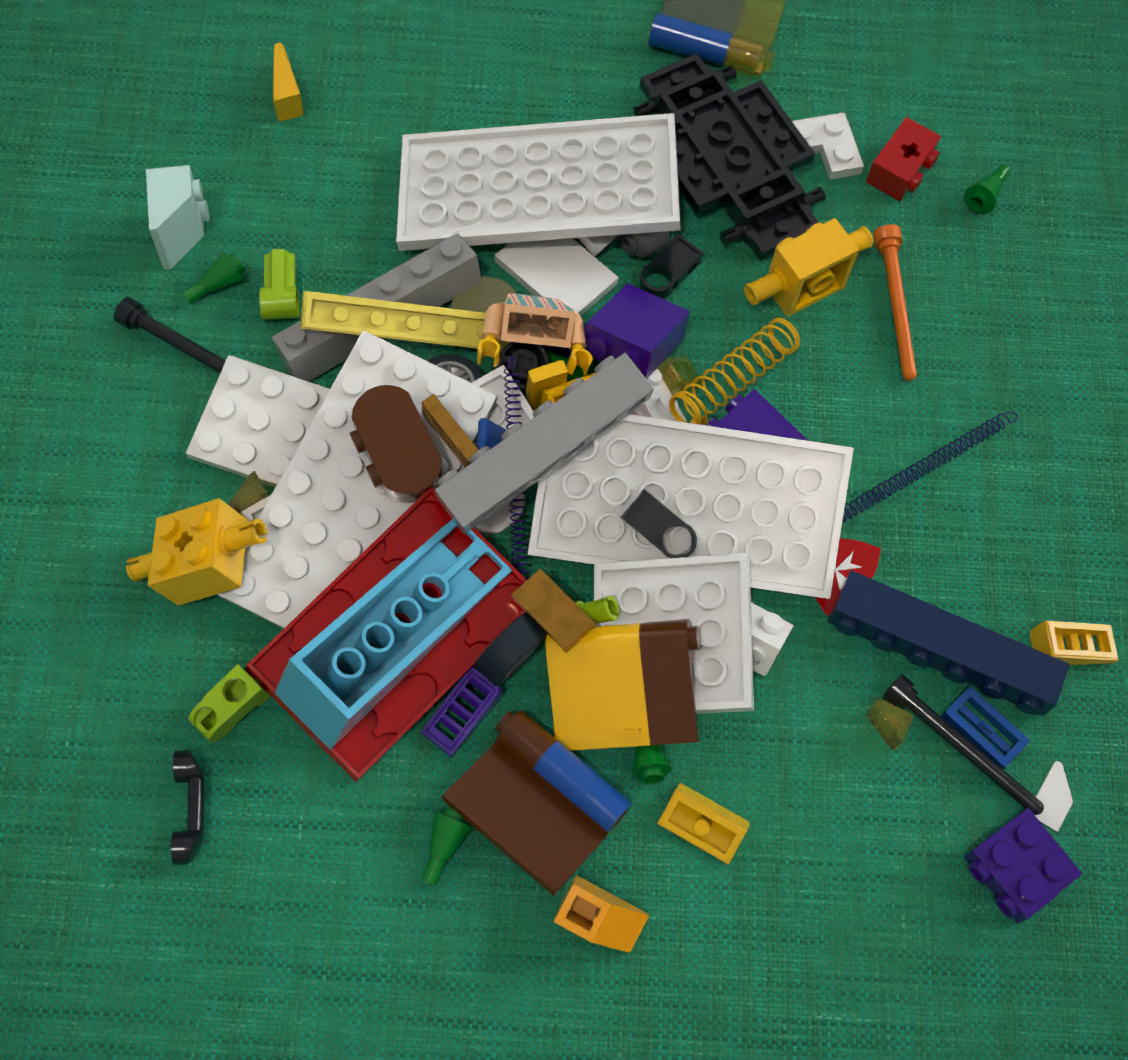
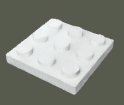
[185,355,330,487]

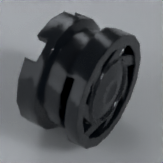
[498,342,549,389]

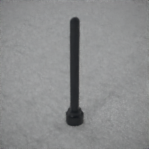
[114,297,226,373]
[882,674,1044,815]

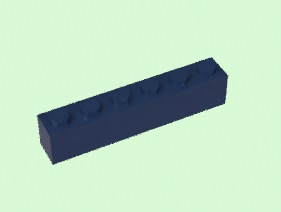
[827,570,1070,716]

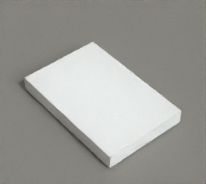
[495,238,619,316]

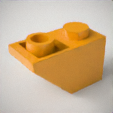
[554,875,649,953]

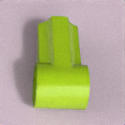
[259,249,300,320]

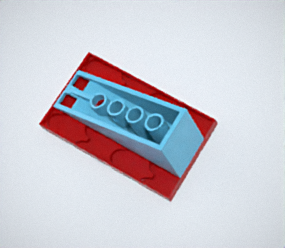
[245,487,527,782]

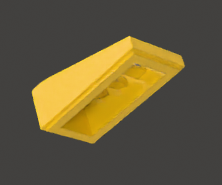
[273,42,304,121]
[1030,620,1119,665]

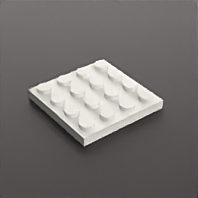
[594,553,754,714]

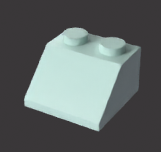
[146,165,209,270]

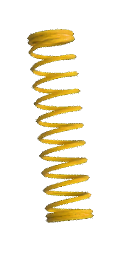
[669,318,800,425]

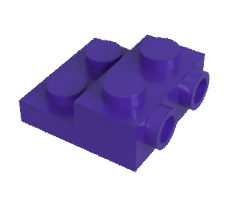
[964,808,1082,924]

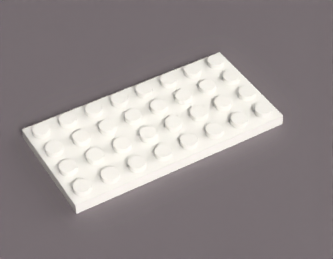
[396,113,681,251]
[217,330,497,629]
[528,403,854,599]

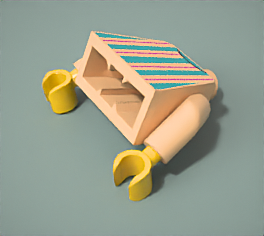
[477,293,593,376]

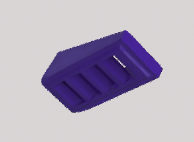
[421,667,502,758]

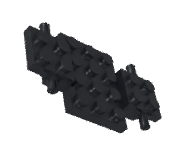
[633,54,826,260]

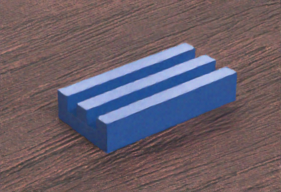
[941,686,1030,769]

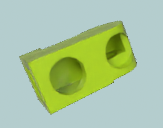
[188,664,271,743]

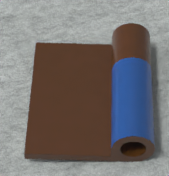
[441,710,633,896]

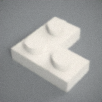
[792,113,864,180]

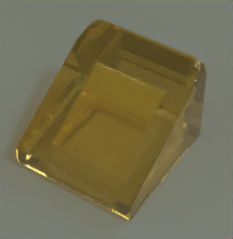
[657,356,703,399]
[229,471,268,516]
[866,699,913,751]

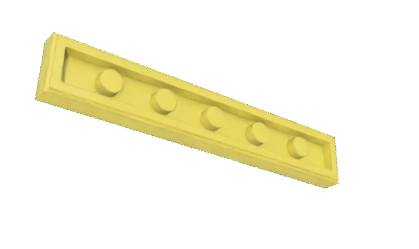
[300,291,509,352]

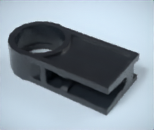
[639,234,704,299]
[620,489,697,558]

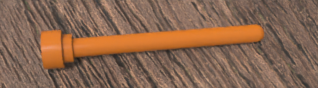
[873,224,917,381]

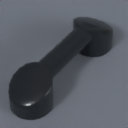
[171,750,205,865]

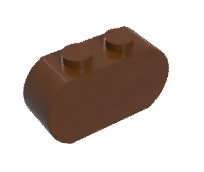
[349,385,442,503]

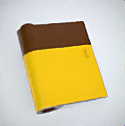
[545,619,701,751]

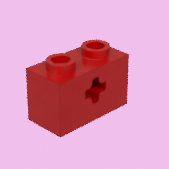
[866,117,941,202]

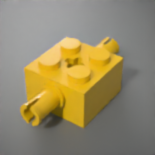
[744,218,874,317]
[126,498,268,606]

